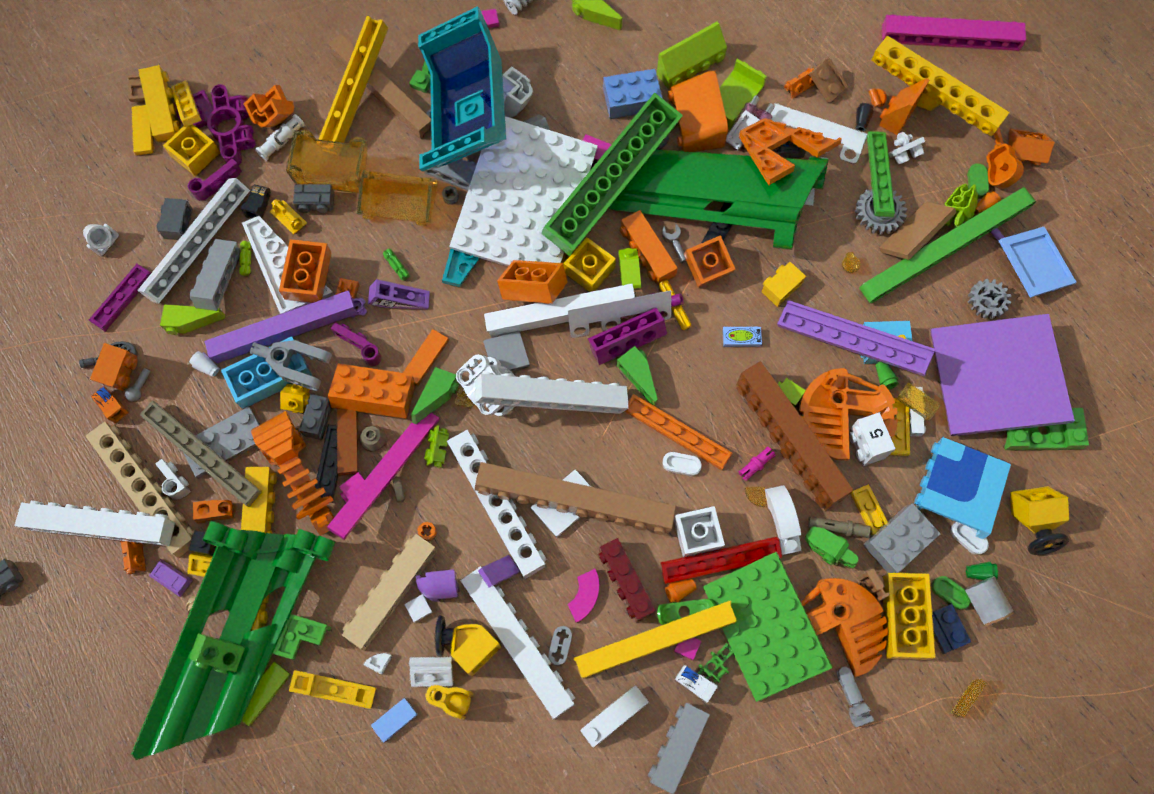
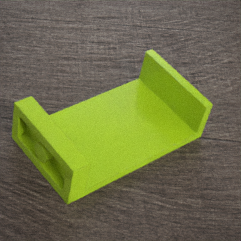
[719,59,767,130]

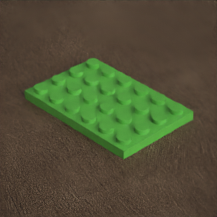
[703,552,833,702]

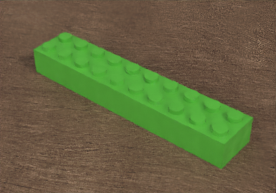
[541,92,683,256]

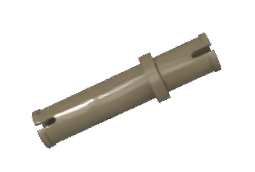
[808,516,870,538]

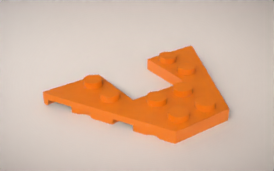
[739,118,842,185]

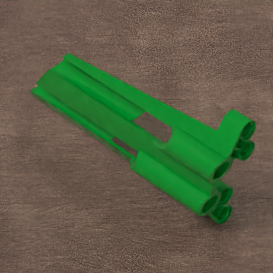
[131,521,336,760]

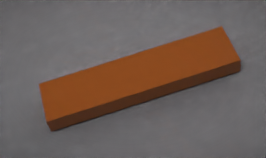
[337,408,359,476]

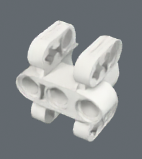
[456,355,515,416]

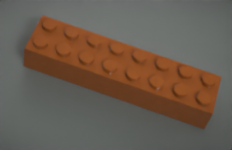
[736,361,853,511]

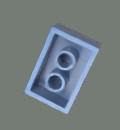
[603,69,662,119]

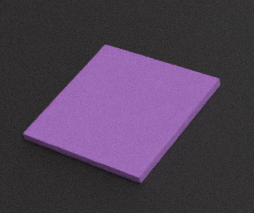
[930,314,1075,437]

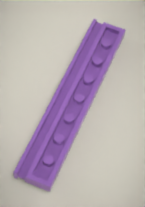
[777,300,935,377]

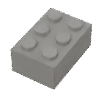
[863,503,940,573]

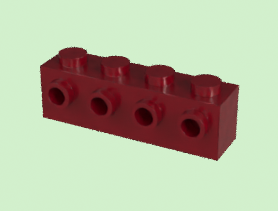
[598,538,656,623]

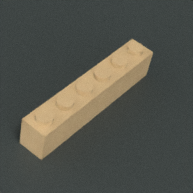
[342,534,438,651]

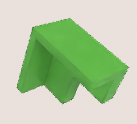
[273,614,331,660]

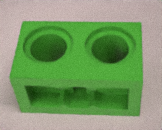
[189,633,245,674]

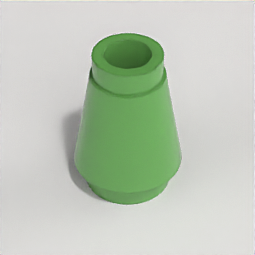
[875,362,899,390]

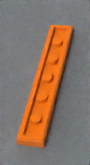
[624,394,732,470]

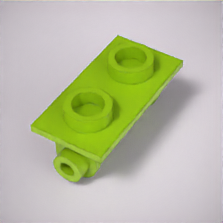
[424,425,449,468]

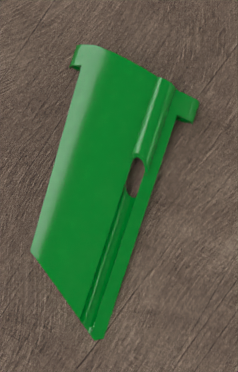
[609,150,828,250]

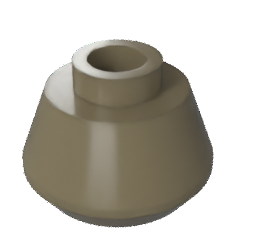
[360,425,386,451]

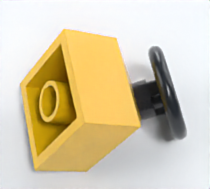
[1010,486,1069,555]
[435,615,502,677]

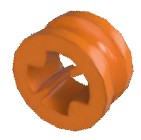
[418,522,436,541]

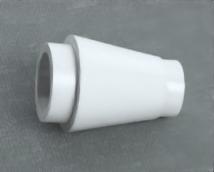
[189,351,220,377]

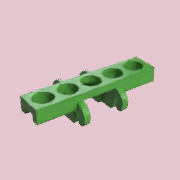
[697,643,733,683]

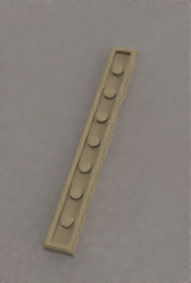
[140,400,262,507]

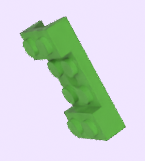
[1004,408,1089,450]

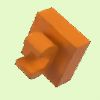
[335,278,359,299]

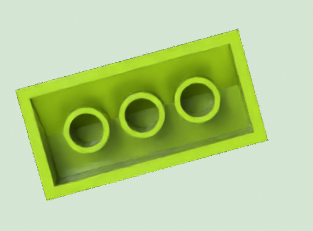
[657,22,727,89]

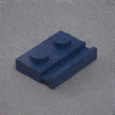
[932,604,971,654]

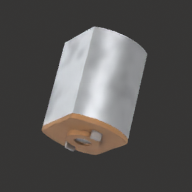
[965,576,1014,626]

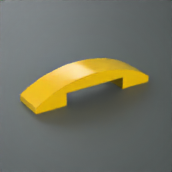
[289,670,376,709]

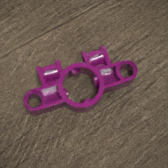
[207,84,256,165]

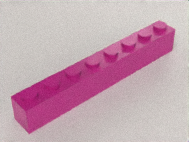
[882,15,1026,51]

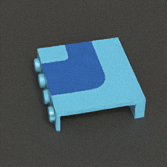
[914,437,1011,539]

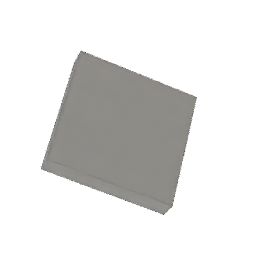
[483,331,530,372]

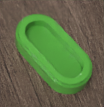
[967,163,989,198]
[932,576,971,610]

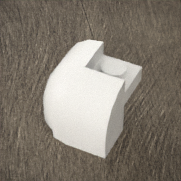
[502,66,533,117]

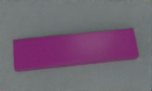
[89,264,151,332]

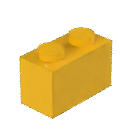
[762,262,806,307]

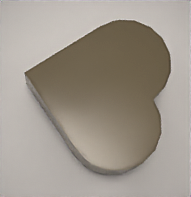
[392,476,405,502]

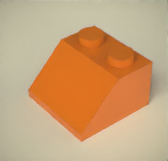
[1008,129,1055,165]

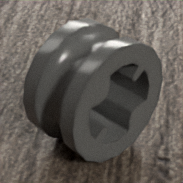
[442,186,459,205]

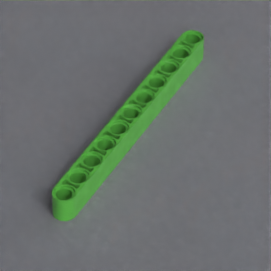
[859,187,1037,304]

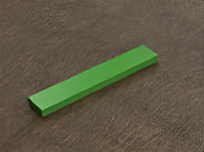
[867,131,895,217]

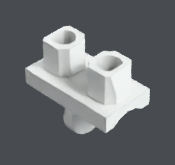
[888,132,925,165]

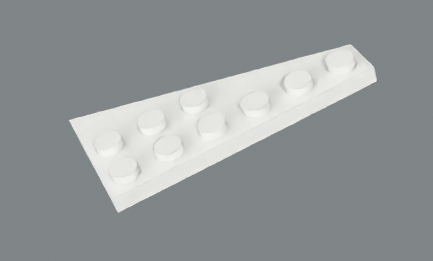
[242,216,334,314]

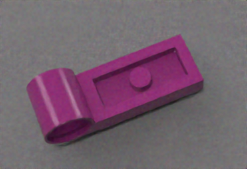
[188,158,242,201]
[331,323,381,366]

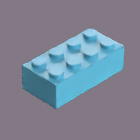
[221,336,313,409]

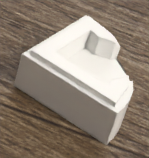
[363,653,392,675]

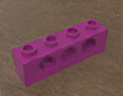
[588,308,667,365]

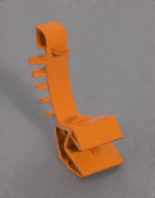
[251,411,334,536]

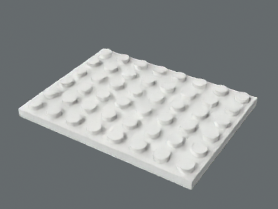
[449,116,598,267]

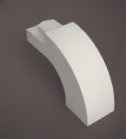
[765,485,802,555]
[580,685,648,747]

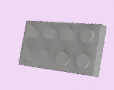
[183,407,260,478]

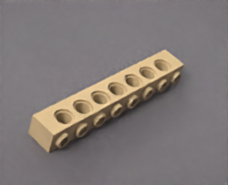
[85,422,194,558]

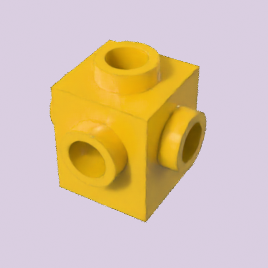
[280,384,310,413]

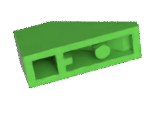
[617,346,658,406]
[411,367,459,424]

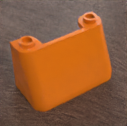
[668,71,728,152]

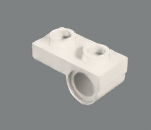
[156,459,191,500]

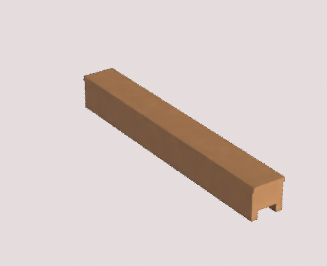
[327,33,431,139]

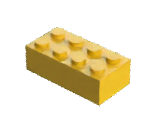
[882,573,935,660]

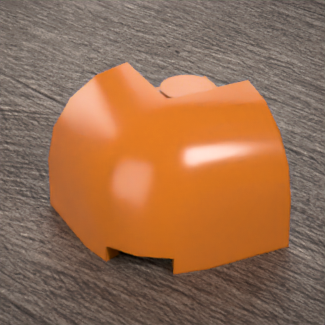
[244,85,294,127]

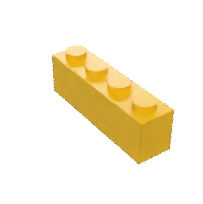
[138,65,180,142]

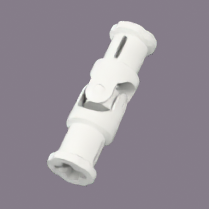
[255,114,305,161]

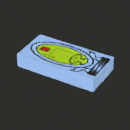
[723,327,762,347]

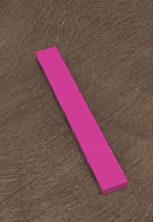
[327,413,439,540]

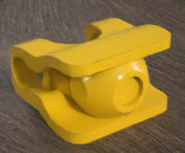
[426,685,474,720]

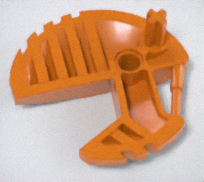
[799,368,898,461]
[801,578,888,677]

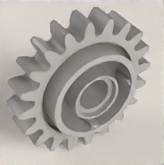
[855,189,907,235]

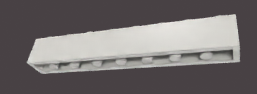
[137,178,250,304]
[474,372,629,414]
[14,501,175,546]
[460,567,575,719]

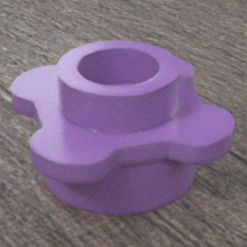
[350,298,367,317]

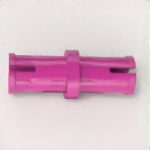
[738,447,776,481]

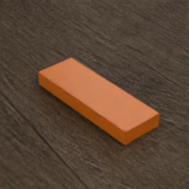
[403,329,449,386]

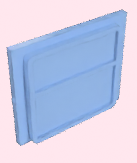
[999,227,1077,298]

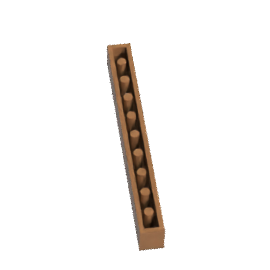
[475,462,676,535]

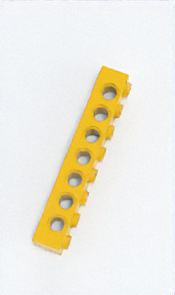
[871,36,1010,137]

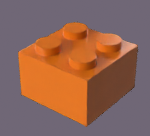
[684,235,736,287]
[90,343,138,391]

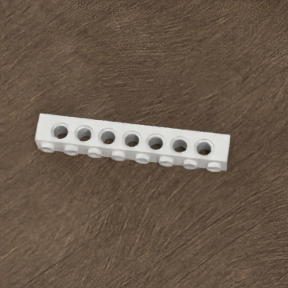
[447,430,546,579]

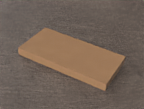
[879,202,956,260]

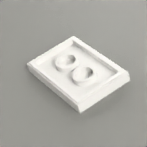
[531,470,591,538]

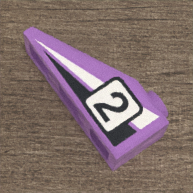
[368,279,430,309]

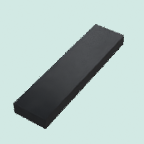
[315,424,338,503]

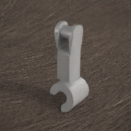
[837,667,874,727]

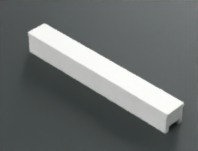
[484,284,635,337]

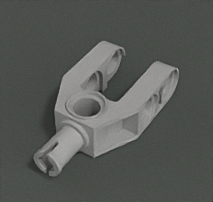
[250,340,332,391]

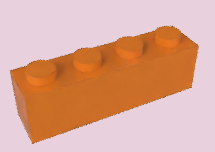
[619,210,678,286]

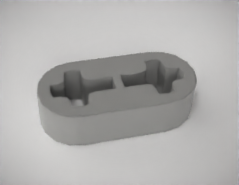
[549,626,572,666]

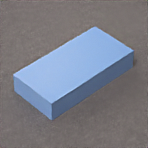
[371,698,418,742]

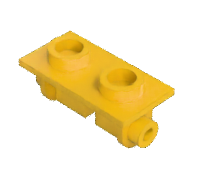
[270,199,307,235]

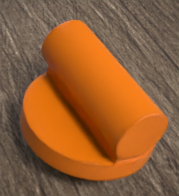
[868,88,887,108]

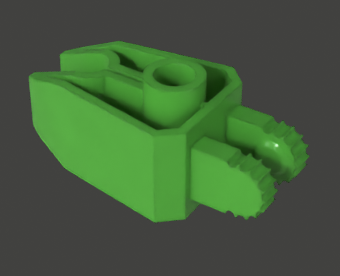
[805,527,859,569]

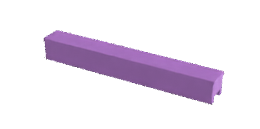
[204,290,357,363]

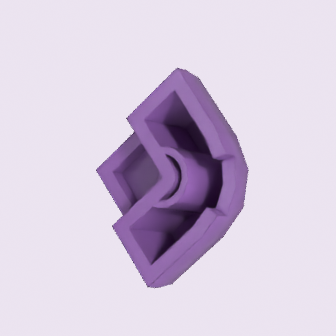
[416,570,460,602]

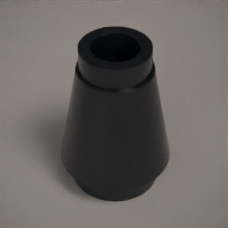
[856,103,874,131]

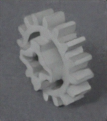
[968,279,1011,319]

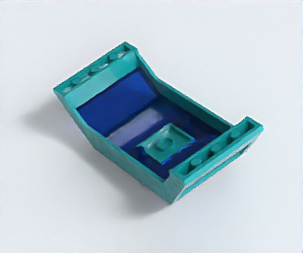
[418,6,506,172]

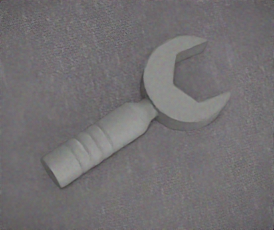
[662,225,686,263]

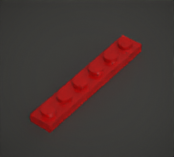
[660,537,782,584]

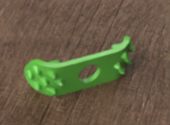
[657,599,716,625]

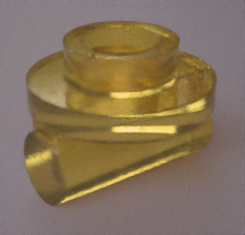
[842,252,861,273]

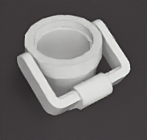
[83,223,119,256]

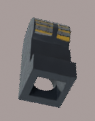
[241,184,271,219]

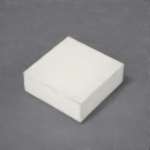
[405,594,433,623]

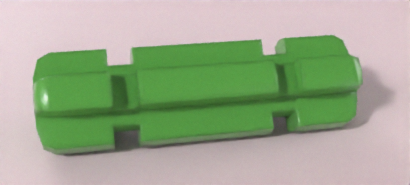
[383,249,410,281]

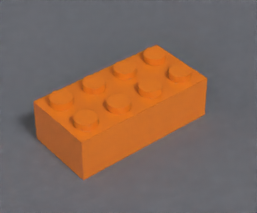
[328,363,415,419]

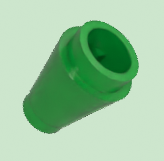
[966,561,998,580]

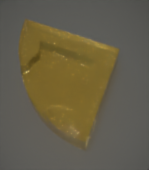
[744,487,767,507]

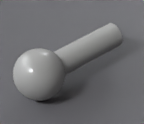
[125,368,151,402]

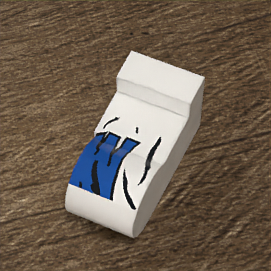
[675,665,718,703]

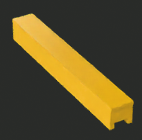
[317,16,389,155]
[574,601,737,678]

